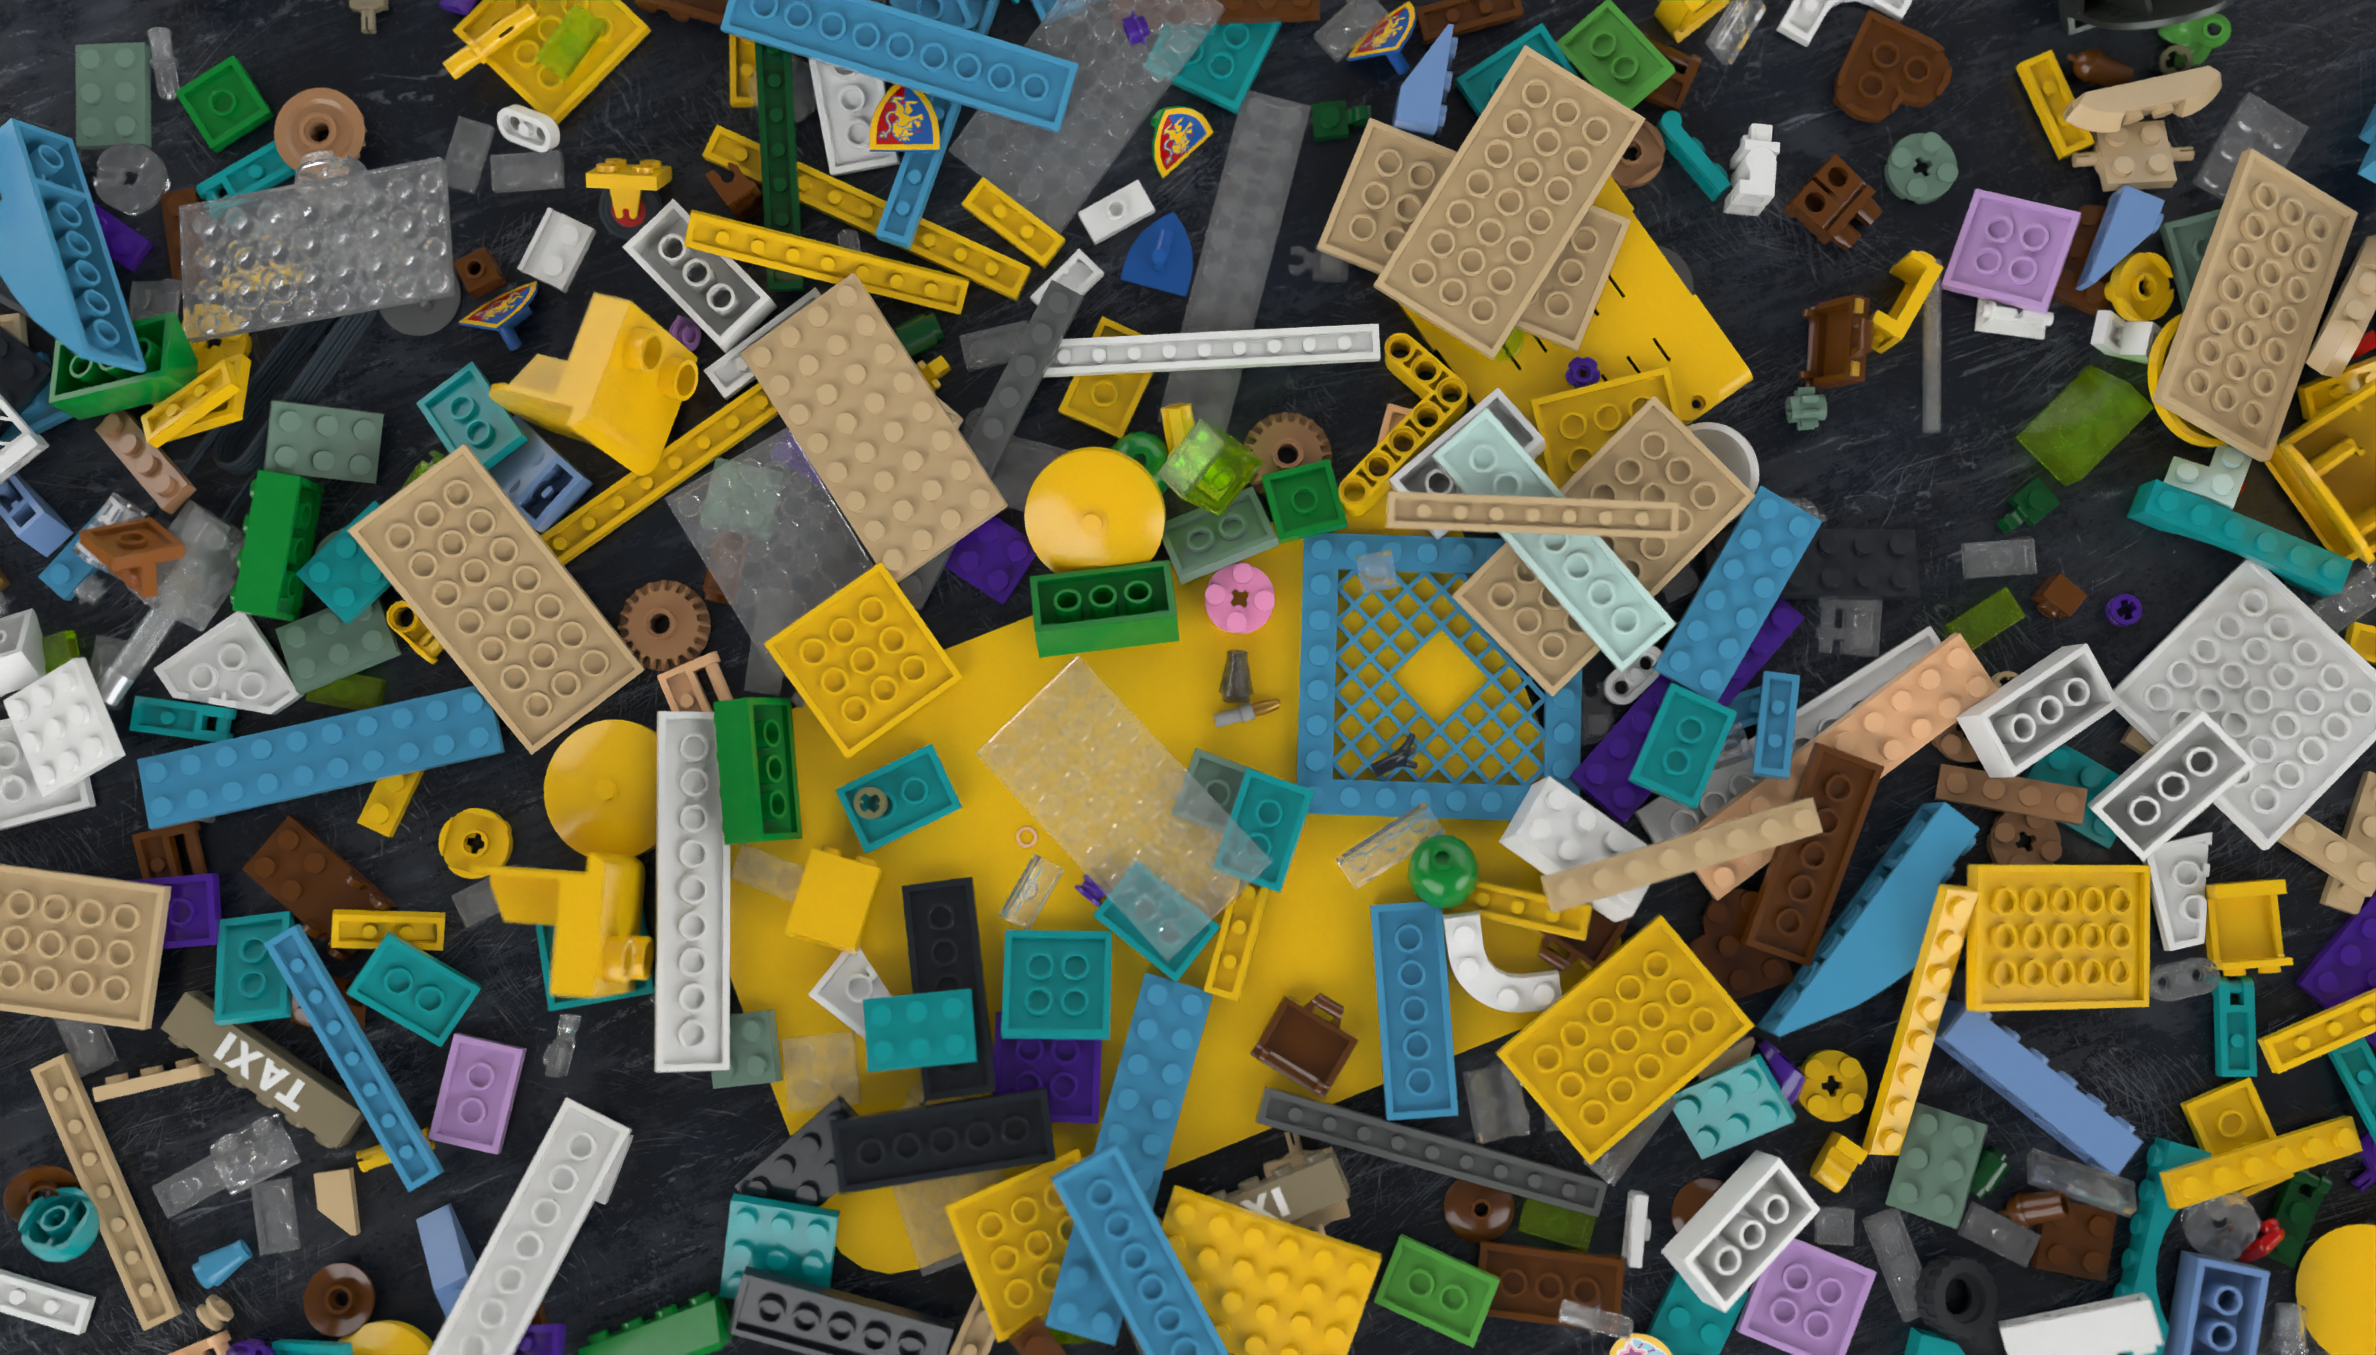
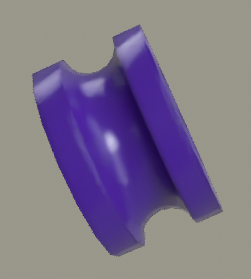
[2105,594,2142,627]
[1074,874,1110,907]

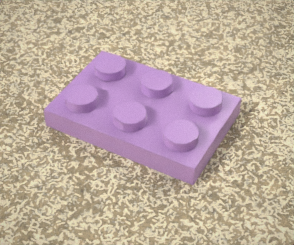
[428,1033,527,1155]

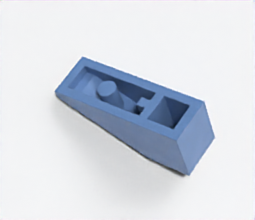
[2075,185,2165,291]
[0,472,73,557]
[416,1203,477,1319]

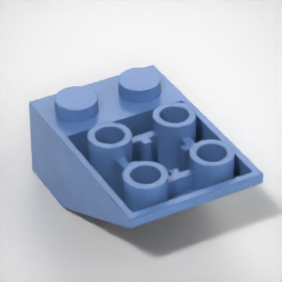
[1392,24,1458,142]
[488,415,594,533]

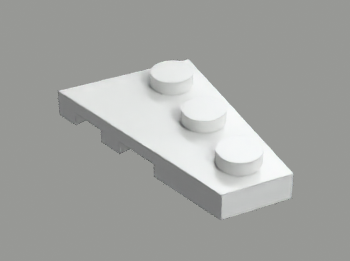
[2142,832,2213,951]
[808,947,891,1039]

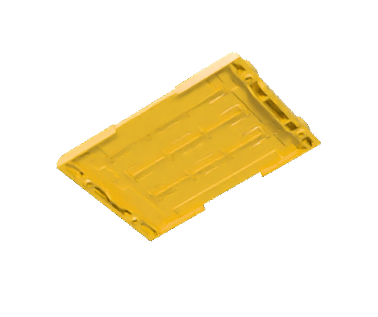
[1378,175,1753,477]

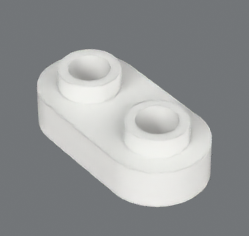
[497,104,560,152]
[1603,646,1661,705]

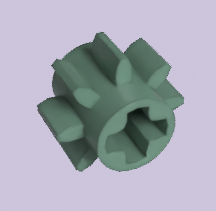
[1785,386,1827,430]

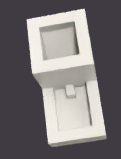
[2090,310,2162,364]

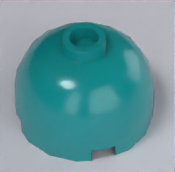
[19,1187,100,1262]

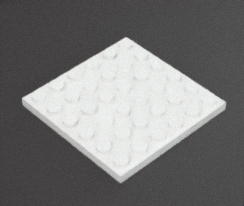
[2113,558,2376,851]

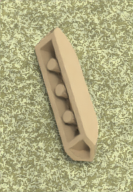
[2062,66,2222,133]
[2305,235,2376,378]

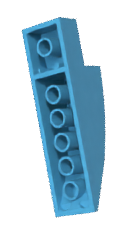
[0,118,147,373]
[1756,802,1980,1037]

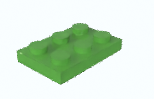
[1556,0,1675,109]
[1374,1234,1501,1347]

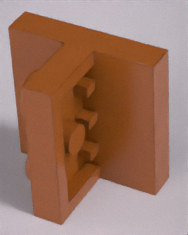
[79,517,185,599]

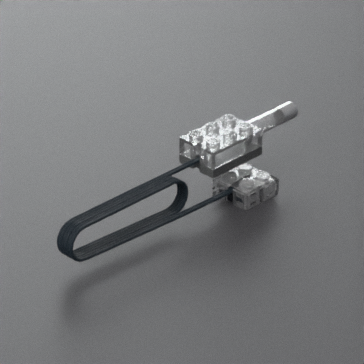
[72,273,379,706]

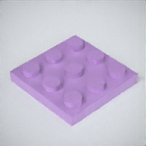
[1941,189,2081,314]
[1735,1238,1877,1355]

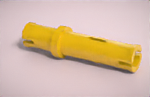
[442,2,540,80]

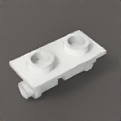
[1974,298,2054,340]

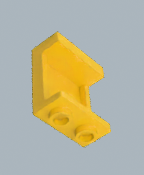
[1869,250,1944,354]
[785,846,882,955]
[2205,879,2293,976]

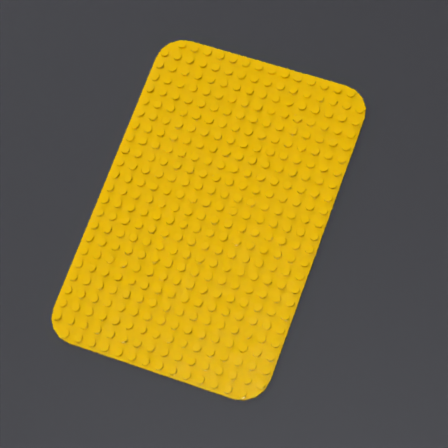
[730,487,1621,1274]

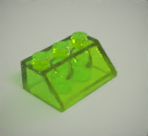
[2016,365,2154,487]

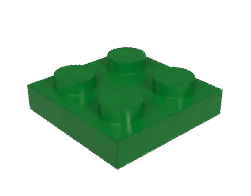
[174,55,275,153]
[1261,459,1348,544]

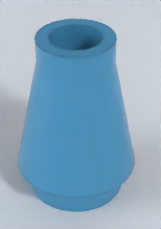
[192,1239,252,1289]

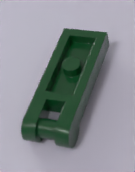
[2261,1168,2332,1268]

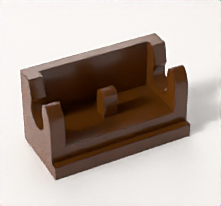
[705,162,763,222]

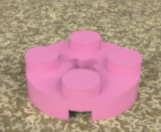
[1205,563,1275,634]

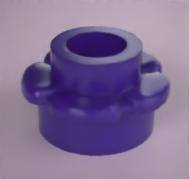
[1122,11,1150,46]
[1565,357,1600,389]

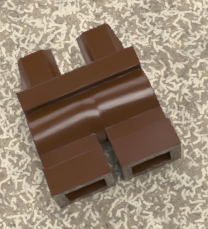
[1782,153,1883,251]

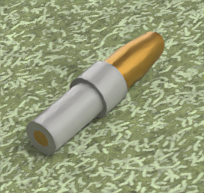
[1213,699,1280,728]

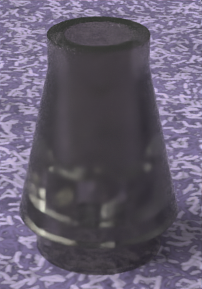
[1219,650,1254,704]

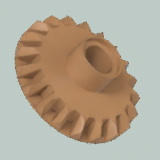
[274,88,367,179]
[1241,412,1332,497]
[618,580,711,671]

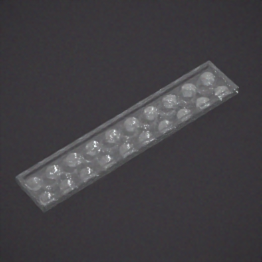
[1158,90,1311,439]

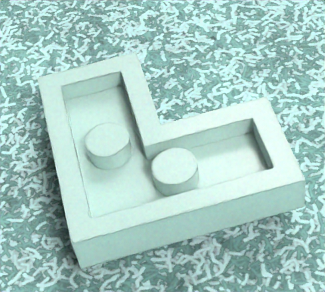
[2164,445,2252,510]

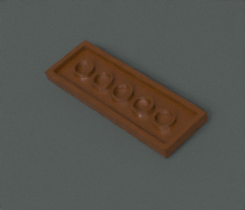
[1741,742,1885,967]

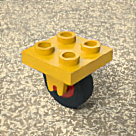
[586,158,672,240]

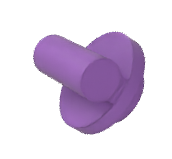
[669,315,701,352]

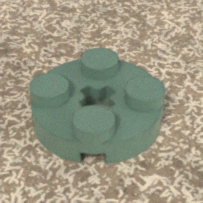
[1884,132,1958,204]

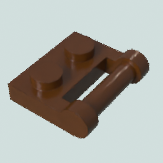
[1640,30,1703,112]
[132,820,208,879]

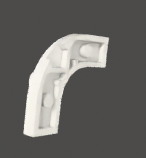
[1776,0,1913,47]
[1443,911,1562,1013]

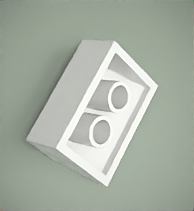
[0,608,49,697]

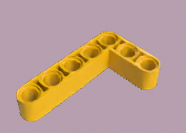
[1338,333,1468,516]

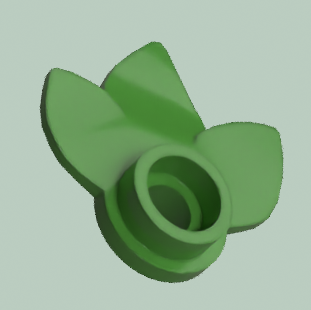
[2157,13,2231,68]

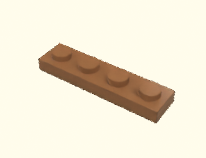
[95,409,197,515]
[1934,764,2088,826]

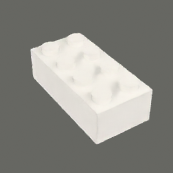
[623,199,777,353]
[1389,388,1546,540]
[1956,643,2121,778]
[2087,708,2257,862]
[1499,776,1650,922]
[1661,1150,1820,1312]
[1998,1292,2163,1355]

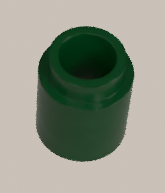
[893,312,945,357]
[1969,1145,2010,1200]

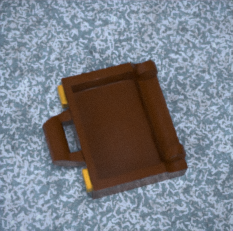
[1798,295,1874,391]
[1528,891,1632,972]
[1250,992,1359,1099]

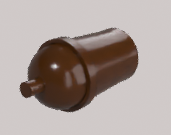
[2066,48,2134,88]
[1999,1189,2070,1228]

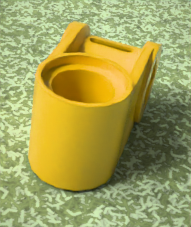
[386,601,444,665]

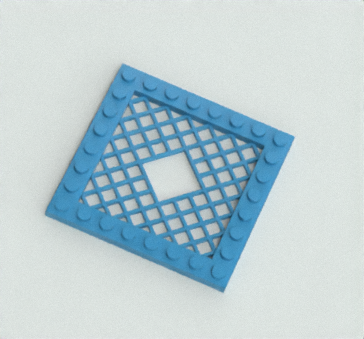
[1296,533,1582,821]

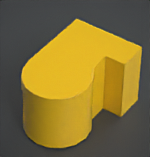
[1810,1131,1868,1193]

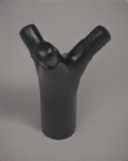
[1370,733,1418,777]

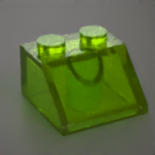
[1157,418,1264,517]

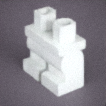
[1724,123,1780,216]

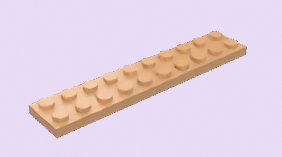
[1686,632,1998,901]

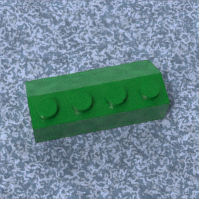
[48,312,198,420]
[230,470,324,622]
[1030,560,1179,658]
[713,697,802,845]
[578,1292,734,1355]

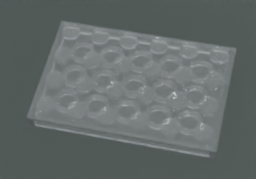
[665,427,874,681]

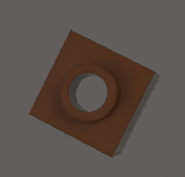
[453,247,507,299]
[2031,573,2088,620]

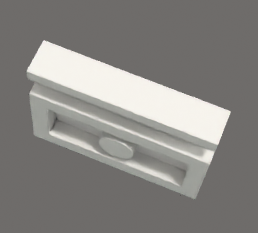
[517,207,596,293]

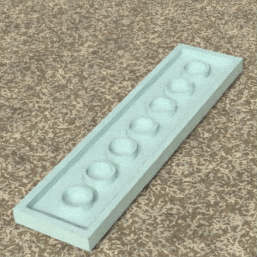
[1432,408,1676,672]

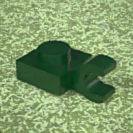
[1311,100,1372,141]
[1995,477,2060,534]

